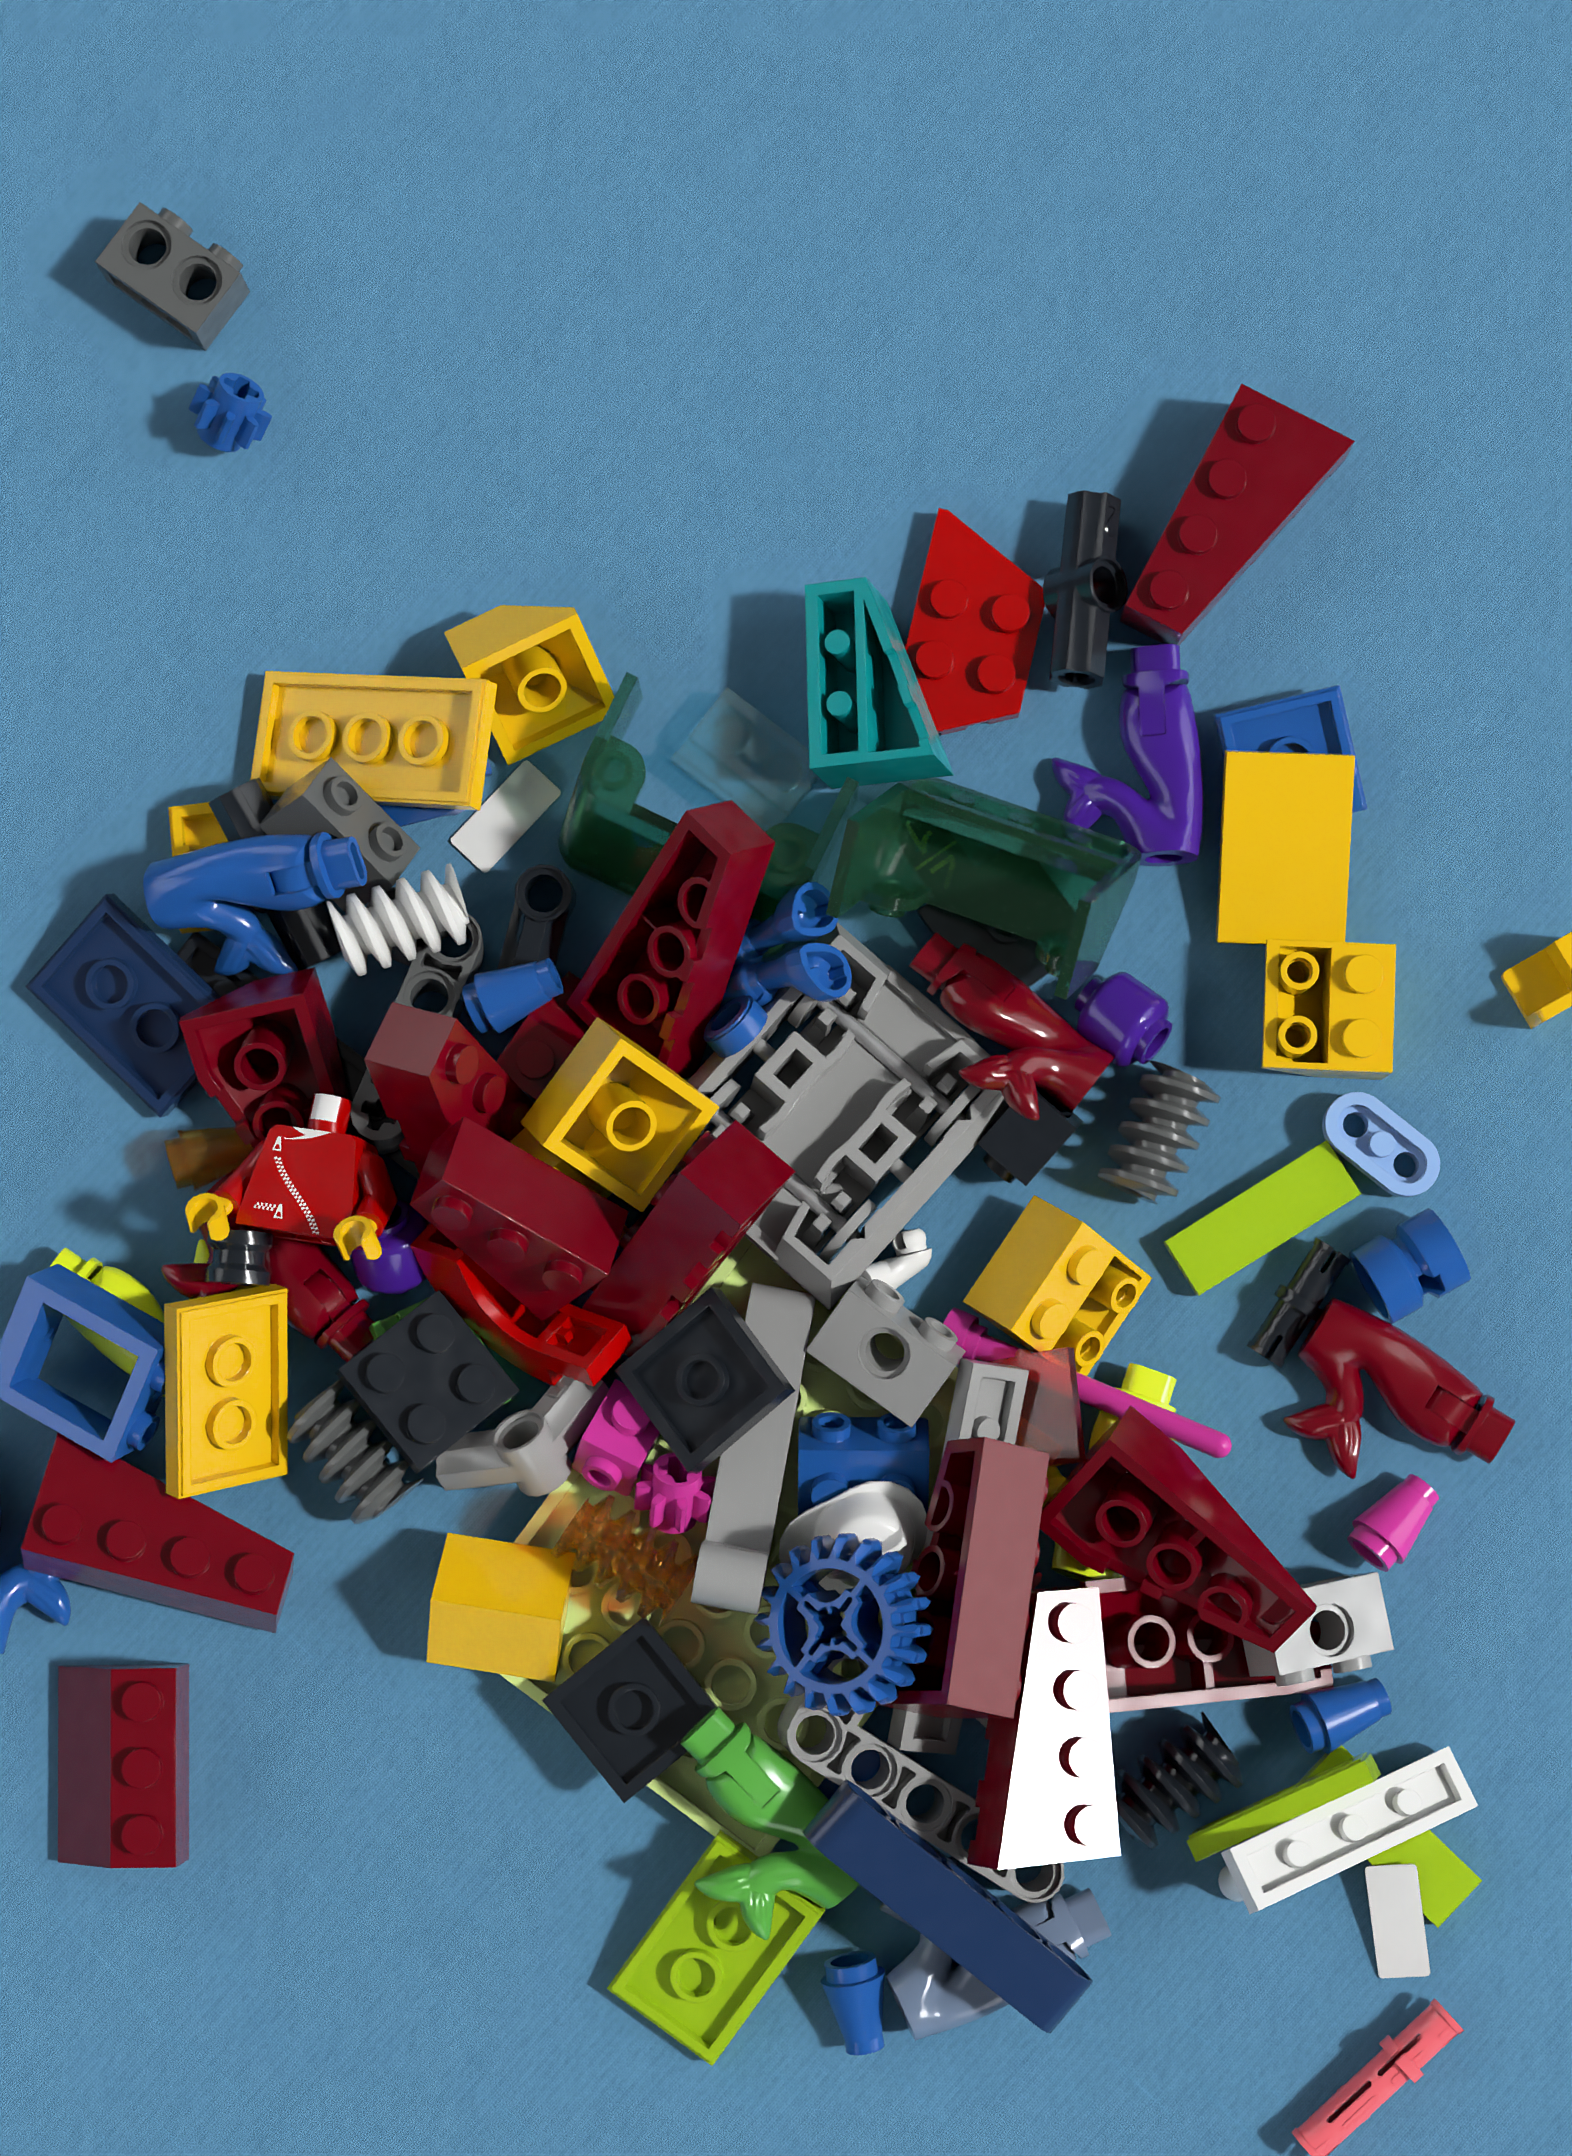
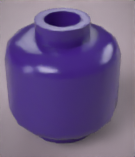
[1074,972,1172,1067]
[350,1198,429,1294]

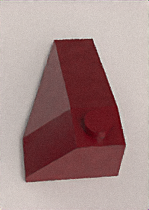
[179,967,356,1148]
[1040,1405,1317,1653]

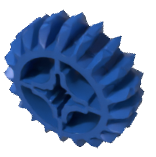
[753,1533,934,1716]

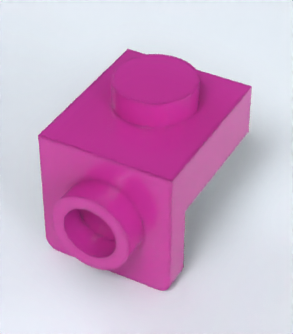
[572,1379,660,1496]

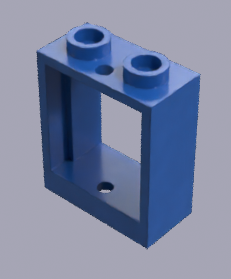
[0,1264,166,1463]

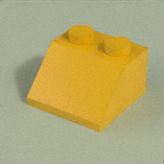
[521,1017,719,1213]

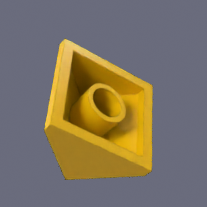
[426,1533,576,1683]

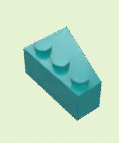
[805,577,954,789]

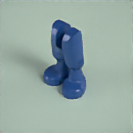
[719,882,852,1009]

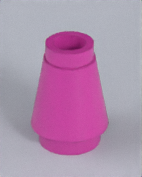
[1347,1474,1439,1572]

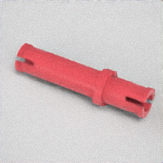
[1291,1998,1464,2156]

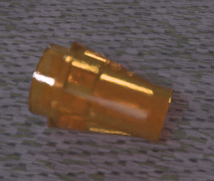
[163,1126,254,1192]

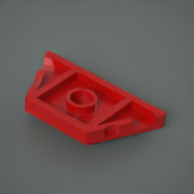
[905,508,1045,735]

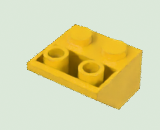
[1262,939,1396,1080]
[962,1195,1152,1376]

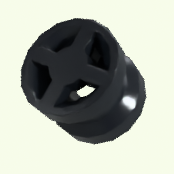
[204,1230,274,1286]

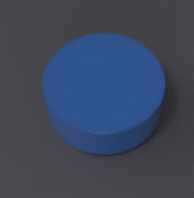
[703,995,768,1058]

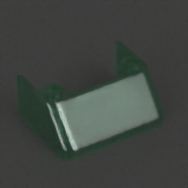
[558,672,859,958]
[826,778,1142,999]

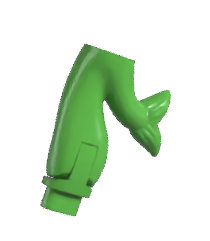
[680,1706,860,1940]

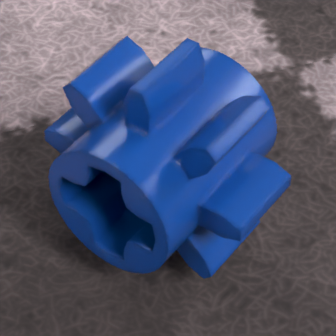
[188,373,272,452]

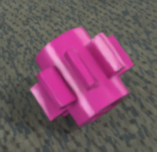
[634,1453,716,1534]

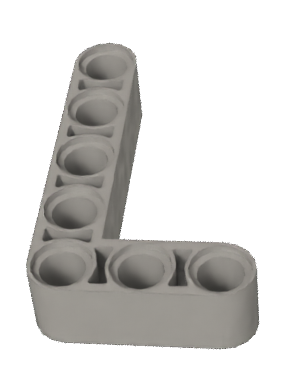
[691,1283,816,1615]
[777,1612,1064,1903]

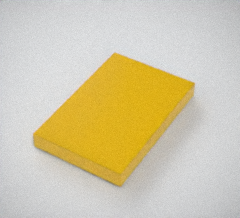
[1216,750,1355,944]
[164,1284,288,1499]

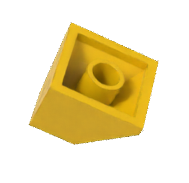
[444,605,622,766]

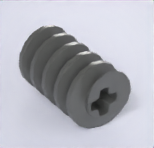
[1097,1060,1221,1204]
[286,1380,424,1524]

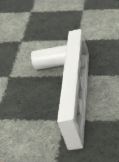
[1218,1746,1478,1914]

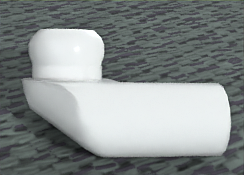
[853,1228,932,1289]

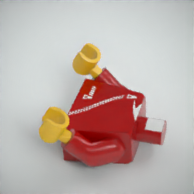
[185,1094,397,1261]

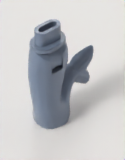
[879,1856,1112,2041]

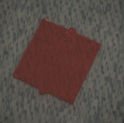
[987,1347,1086,1468]

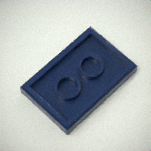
[25,893,220,1118]

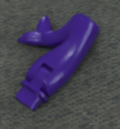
[1051,644,1203,866]

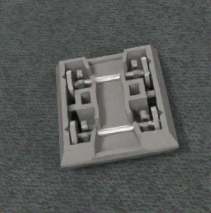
[672,922,1009,1310]

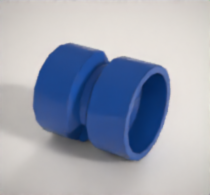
[1349,1208,1471,1324]

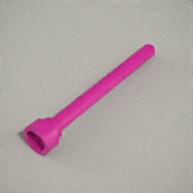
[943,1307,1232,1458]

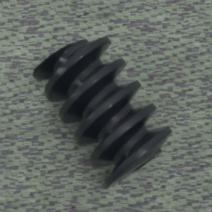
[1116,1711,1244,1849]

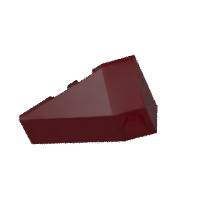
[1079,1577,1334,1713]

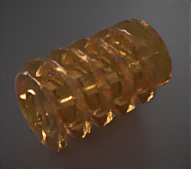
[551,1494,698,1627]

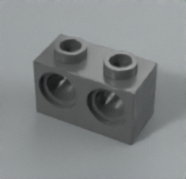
[95,202,250,351]

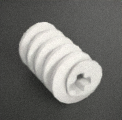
[326,863,470,976]

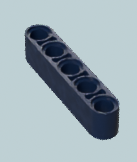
[803,1780,1093,2033]

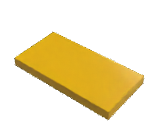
[250,671,497,811]

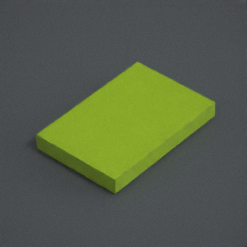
[607,1829,825,2066]

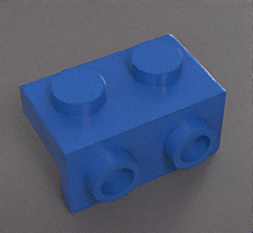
[798,1412,930,1516]

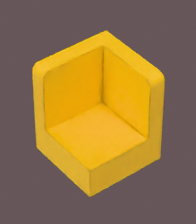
[1501,932,1572,1029]

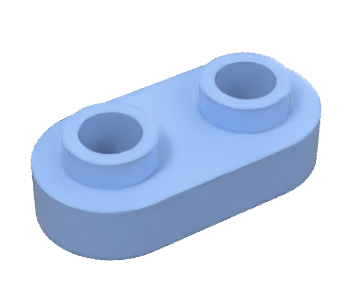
[1322,1092,1440,1198]

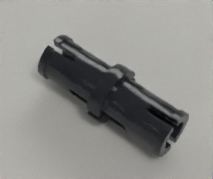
[1247,1238,1351,1368]

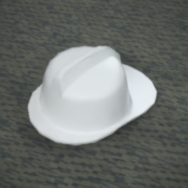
[779,1481,928,1594]

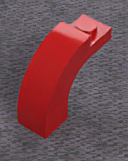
[410,1223,633,1387]

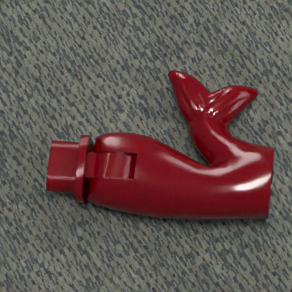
[909,932,1114,1121]
[161,1168,375,1363]
[1283,1297,1515,1479]

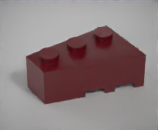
[364,1002,534,1188]
[410,1116,629,1321]

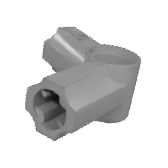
[436,1375,609,1497]

